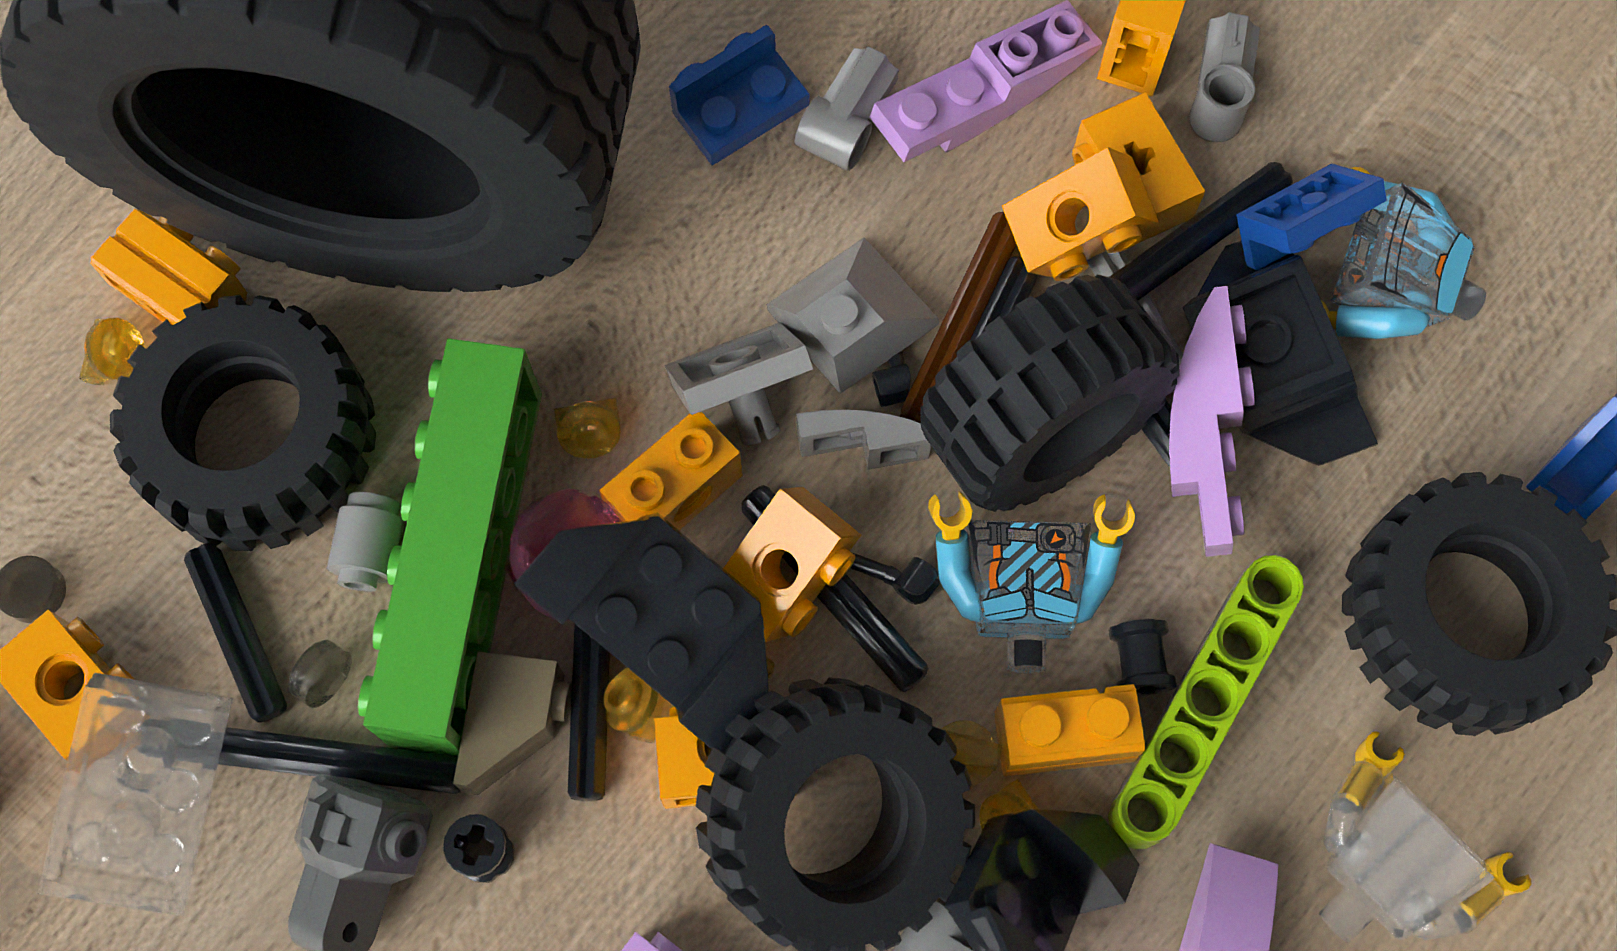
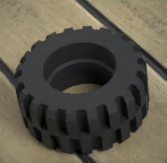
[921,274,1180,512]
[110,295,376,551]
[1342,472,1617,736]
[695,677,975,951]

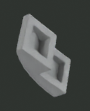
[796,409,931,470]

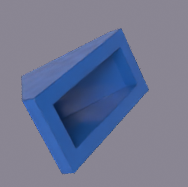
[1526,393,1617,520]

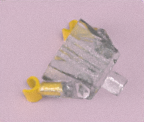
[1319,731,1532,943]

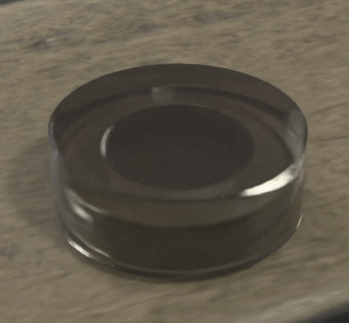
[0,555,66,623]
[288,640,352,708]

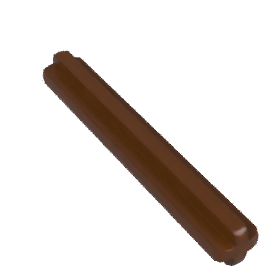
[900,212,1017,423]

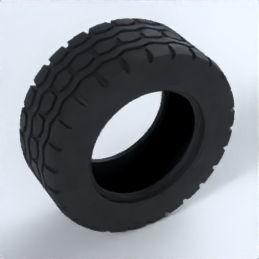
[0,0,641,292]

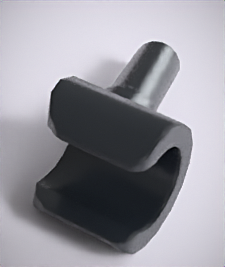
[872,350,911,407]
[850,552,940,605]

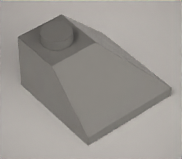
[766,238,939,394]

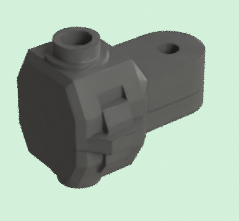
[288,774,433,951]

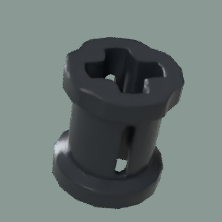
[1109,619,1177,696]
[443,814,515,883]

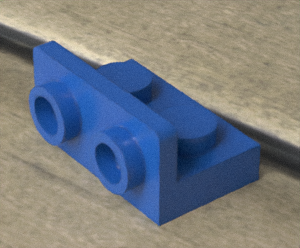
[669,25,810,166]
[1236,163,1387,270]

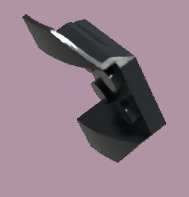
[1182,241,1378,466]
[514,512,769,752]
[945,809,1140,951]

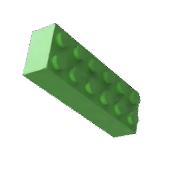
[358,338,542,756]

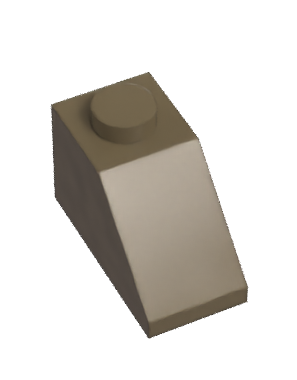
[453,651,572,795]

